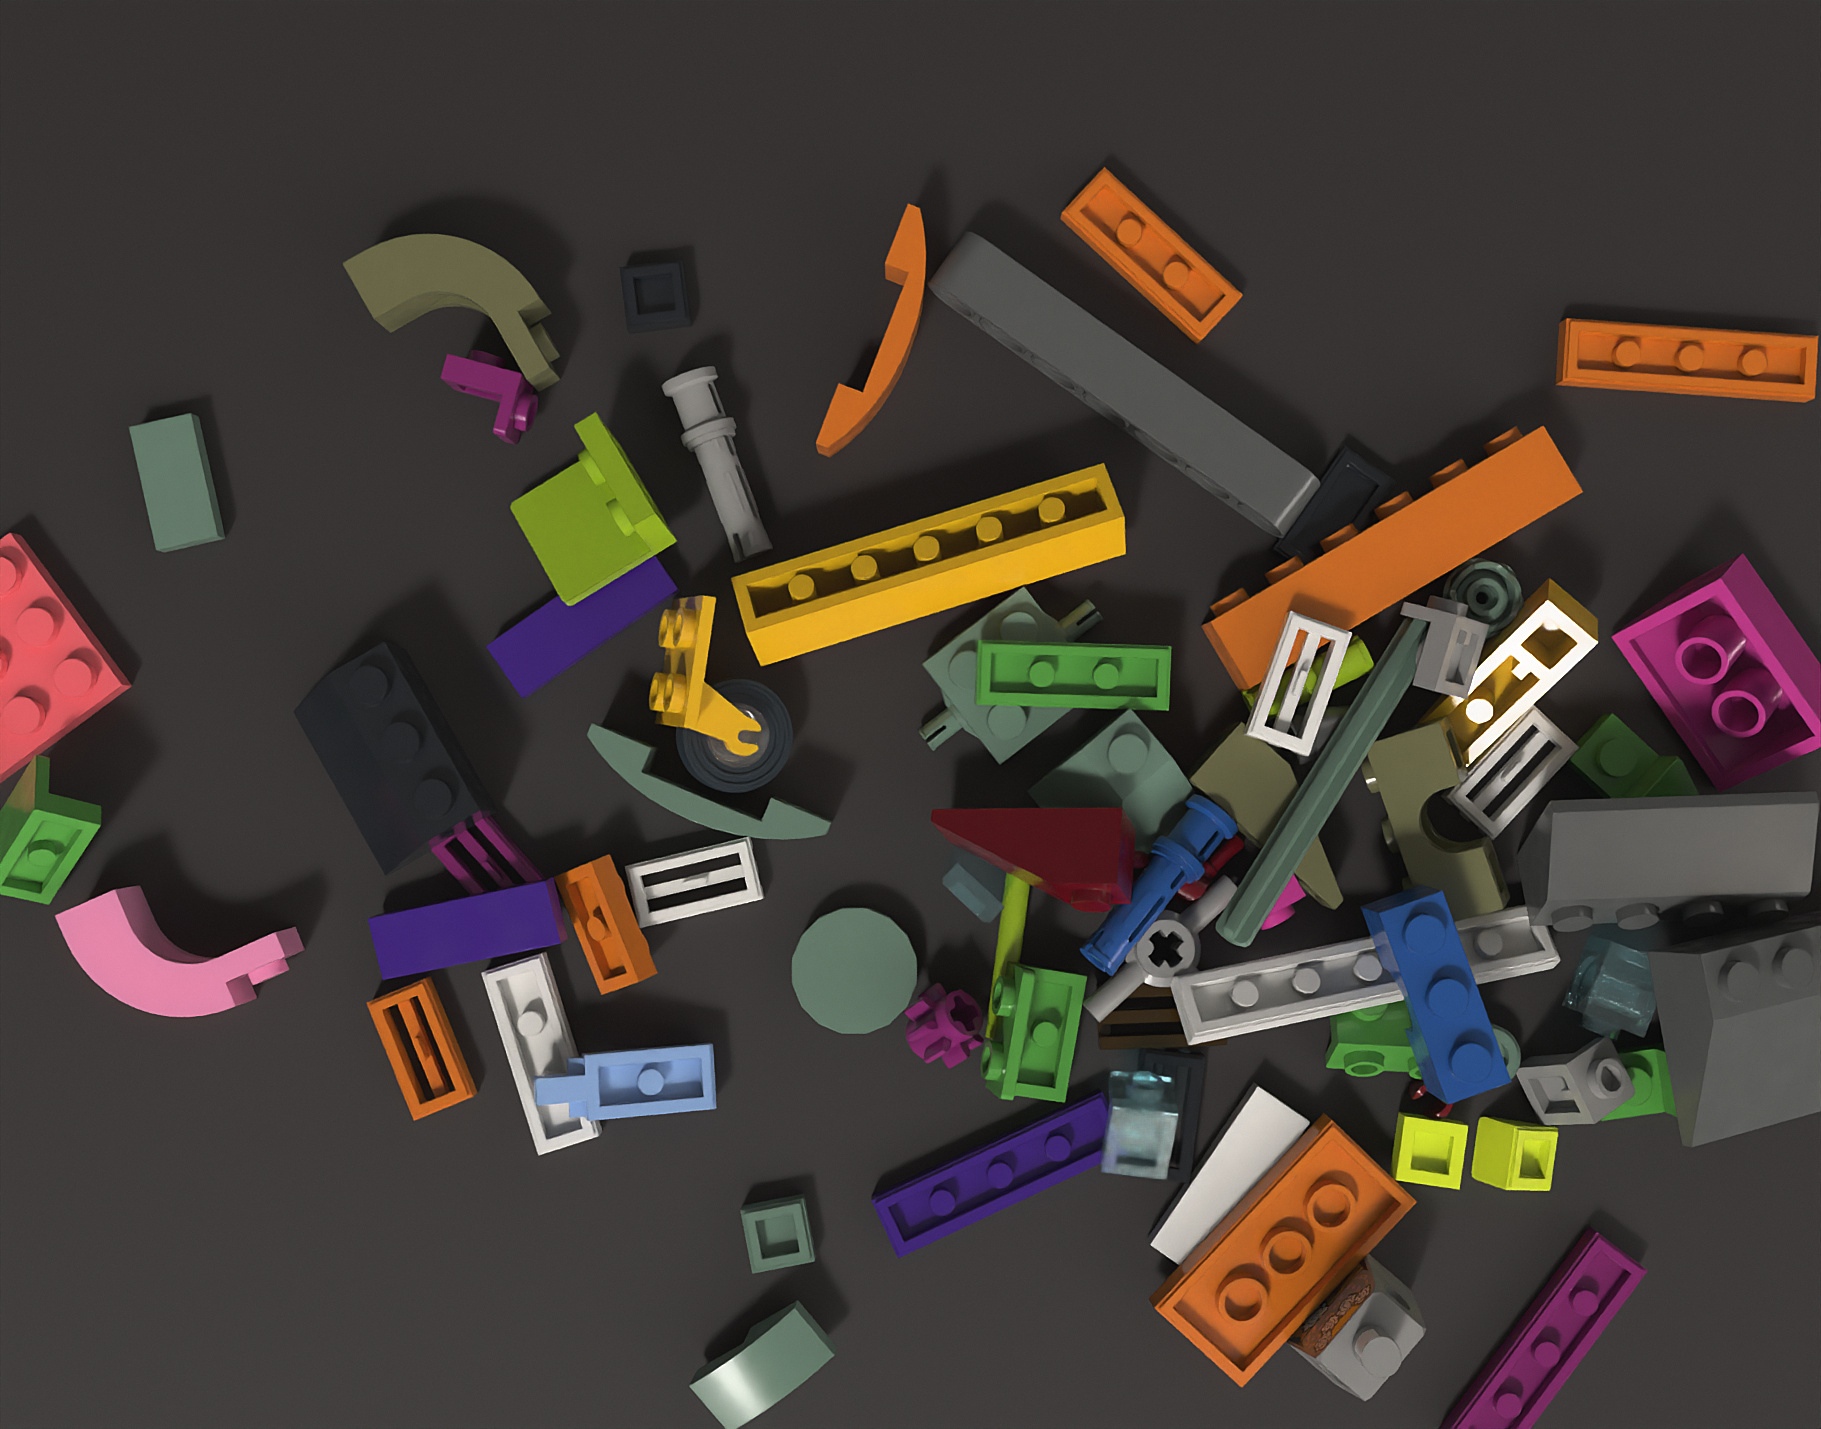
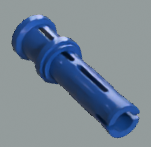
[1079,794,1238,976]

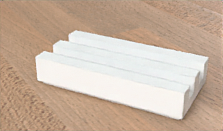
[1243,611,1352,756]
[1441,705,1579,840]
[625,837,765,928]

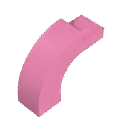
[55,885,305,1017]

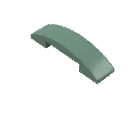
[587,723,833,840]

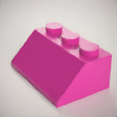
[1611,553,1821,792]

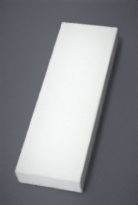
[481,951,603,1156]
[1147,1082,1310,1265]

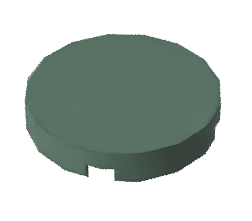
[792,907,917,1034]

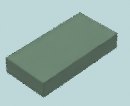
[129,413,226,553]

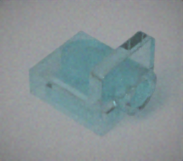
[1101,1071,1178,1180]

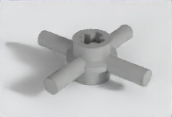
[1082,875,1238,1023]

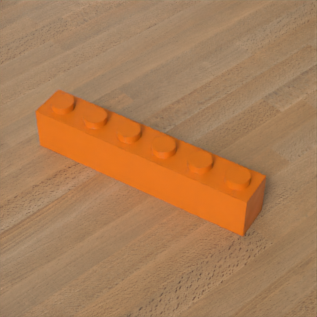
[1201,425,1583,691]

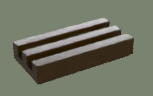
[1095,982,1227,1050]

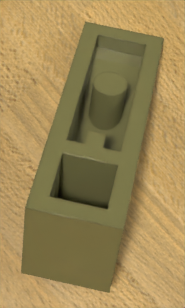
[1184,722,1343,910]

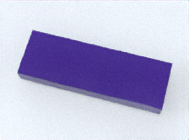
[486,555,680,699]
[368,877,568,980]

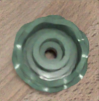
[1442,558,1524,638]

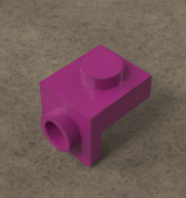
[441,350,538,445]

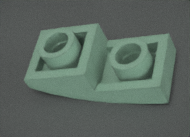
[689,1300,838,1429]

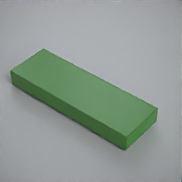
[974,639,1171,711]

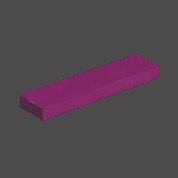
[1439,1227,1648,1429]

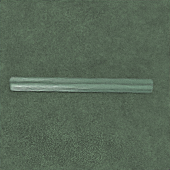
[1216,617,1430,947]

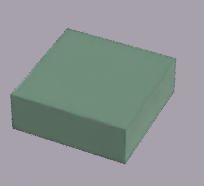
[740,1194,816,1274]

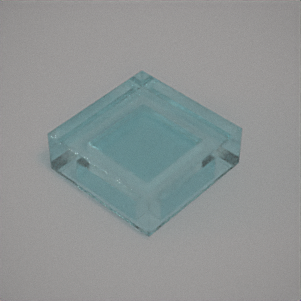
[941,860,1005,923]

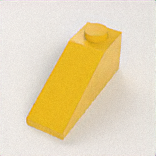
[1416,578,1598,767]

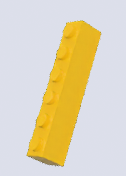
[731,463,1126,667]

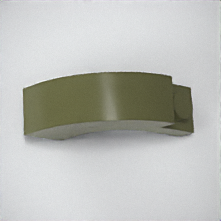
[342,234,561,392]

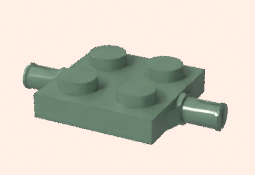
[917,586,1103,764]

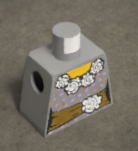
[1286,1254,1426,1401]

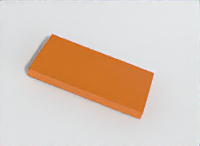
[1148,1113,1417,1388]

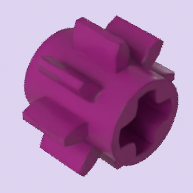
[904,983,984,1069]

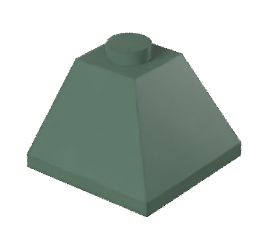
[1026,708,1197,855]

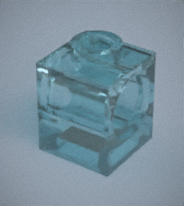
[1562,935,1657,1041]

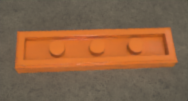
[1555,318,1819,403]

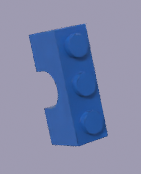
[1361,885,1511,1105]

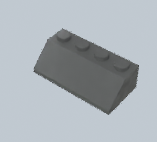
[1516,791,1820,932]

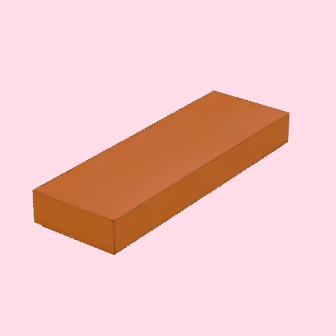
[1060,167,1243,345]

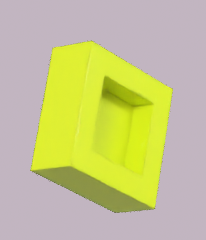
[1390,1112,1468,1190]

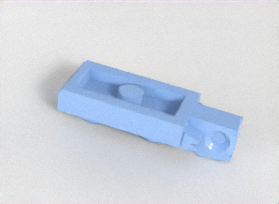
[533,1042,716,1121]

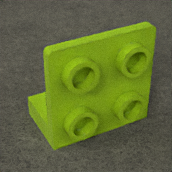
[510,412,677,606]

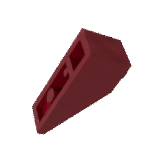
[931,807,1136,913]

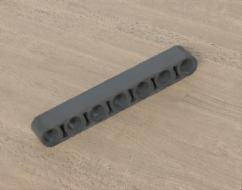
[927,231,1321,538]

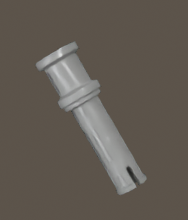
[662,366,773,563]

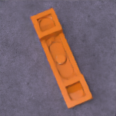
[816,204,926,458]

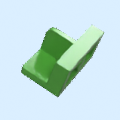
[0,754,101,905]

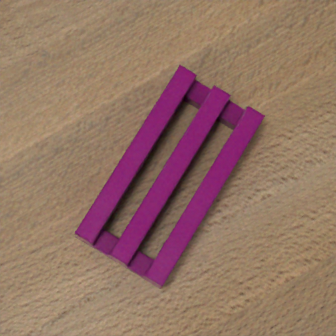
[431,816,561,899]

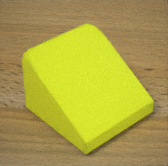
[1471,1117,1558,1191]

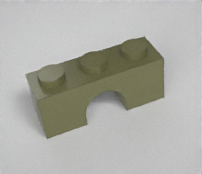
[1361,715,1510,922]

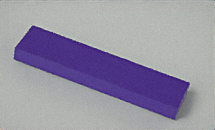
[871,1089,1129,1258]

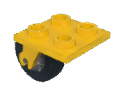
[649,595,793,793]

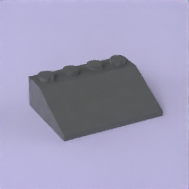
[1647,910,1821,1147]

